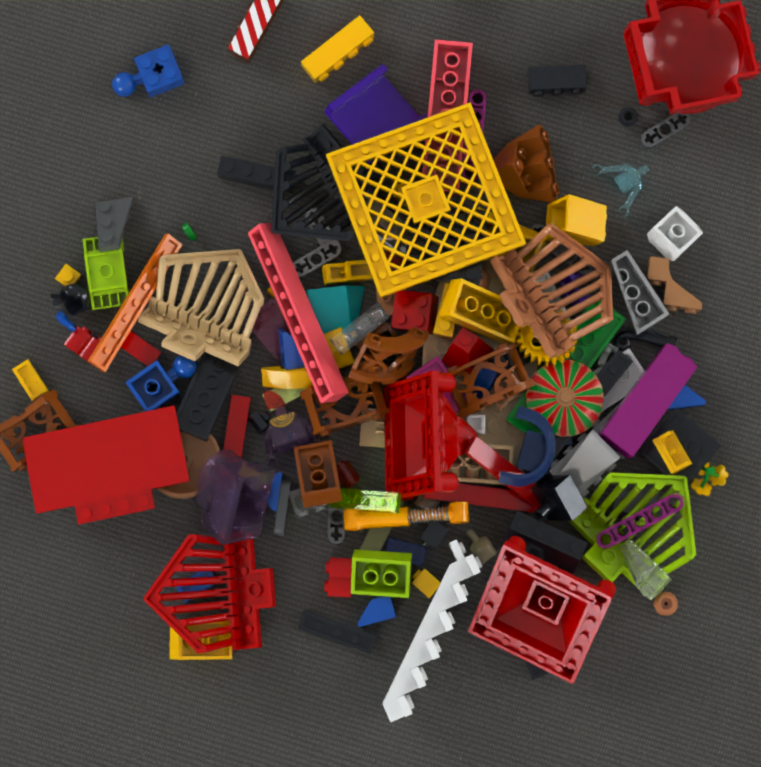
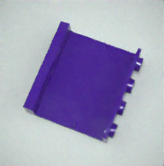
[324,64,427,164]

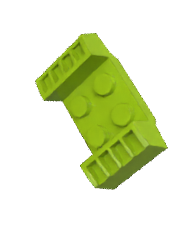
[83,237,130,310]

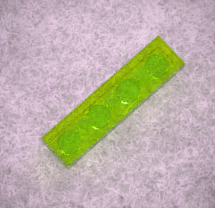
[328,488,402,514]

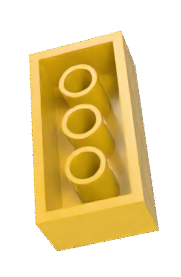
[439,278,519,344]

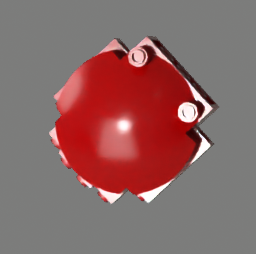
[623,0,760,115]

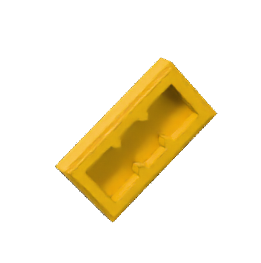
[12,359,49,402]

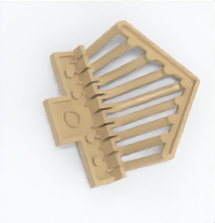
[138,249,264,366]

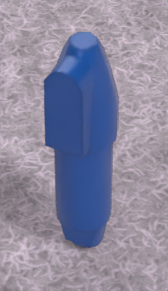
[56,310,76,332]

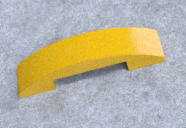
[261,362,338,389]

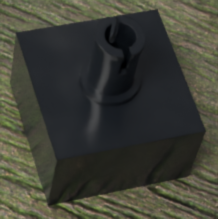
[531,475,587,521]

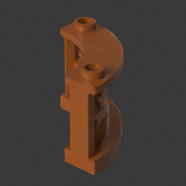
[348,327,429,385]
[447,343,535,418]
[300,377,390,437]
[0,389,78,473]

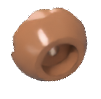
[653,592,678,616]

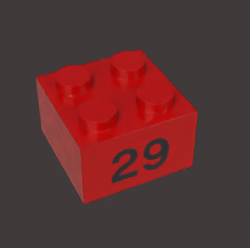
[391,290,439,335]

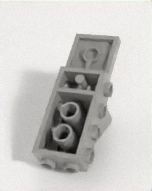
[548,404,625,498]

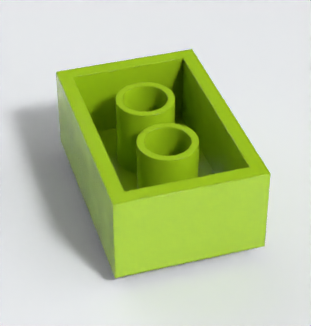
[351,549,412,598]

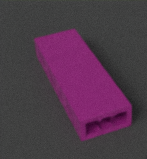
[598,343,698,459]

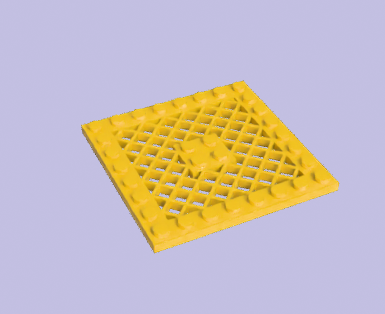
[326,102,526,298]

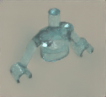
[592,164,649,217]

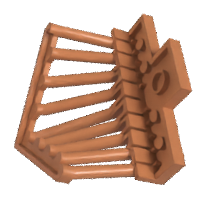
[490,223,613,358]

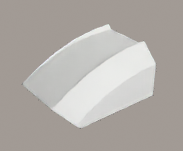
[647,206,703,261]

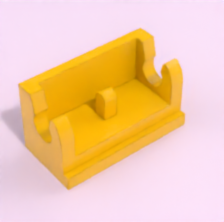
[652,430,692,474]

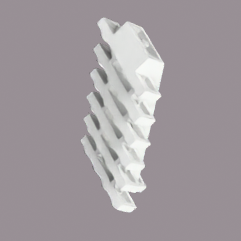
[383,539,482,722]

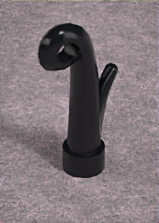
[614,328,677,351]

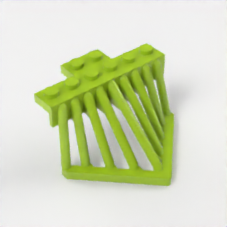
[568,473,696,599]

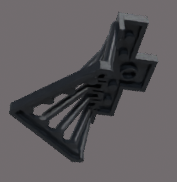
[271,124,395,241]

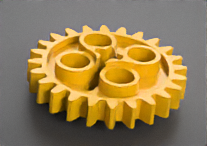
[516,310,577,366]

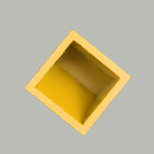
[546,194,607,246]

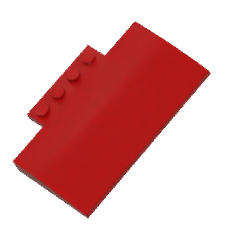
[22,405,191,525]

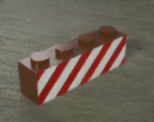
[227,0,284,63]

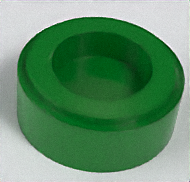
[182,222,198,241]

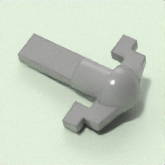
[598,343,619,366]

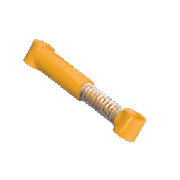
[344,502,469,531]

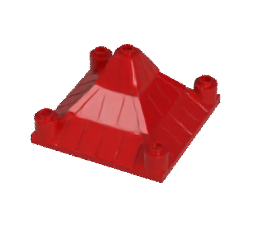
[383,371,478,501]
[468,536,616,684]

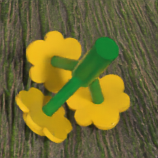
[690,462,728,496]

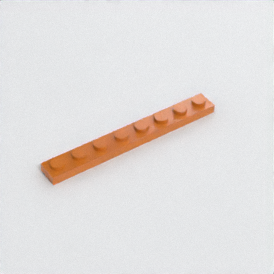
[88,234,183,372]

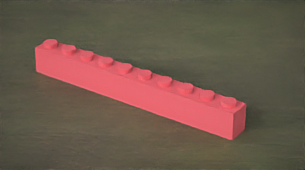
[248,223,349,403]

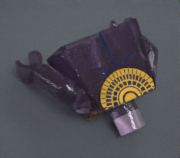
[263,406,323,466]

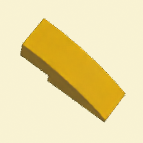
[322,260,373,286]

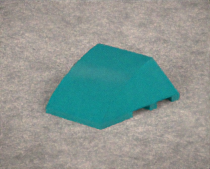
[305,285,365,345]

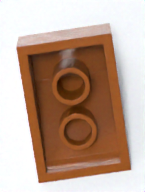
[294,440,342,508]

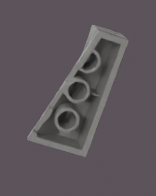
[608,250,669,335]

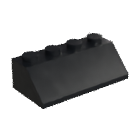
[500,511,588,574]

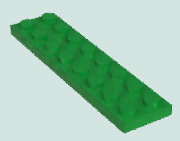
[505,300,626,434]

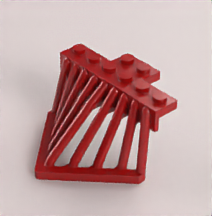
[143,531,276,653]

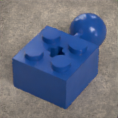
[112,44,185,98]
[125,355,197,412]

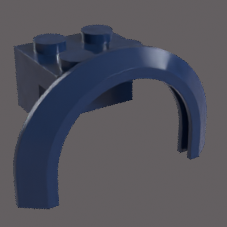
[498,406,556,487]

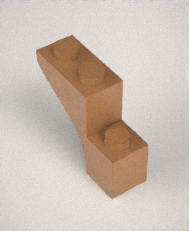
[646,256,702,314]

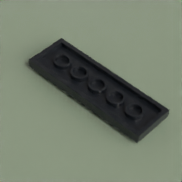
[177,323,253,442]

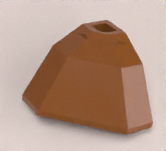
[494,124,559,203]

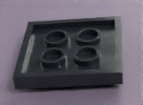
[639,408,722,485]

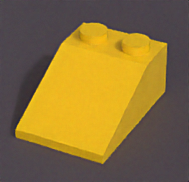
[170,621,232,660]

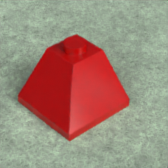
[442,327,494,374]

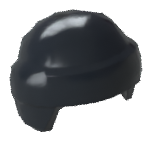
[51,283,90,316]

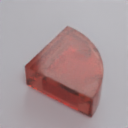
[263,390,286,410]

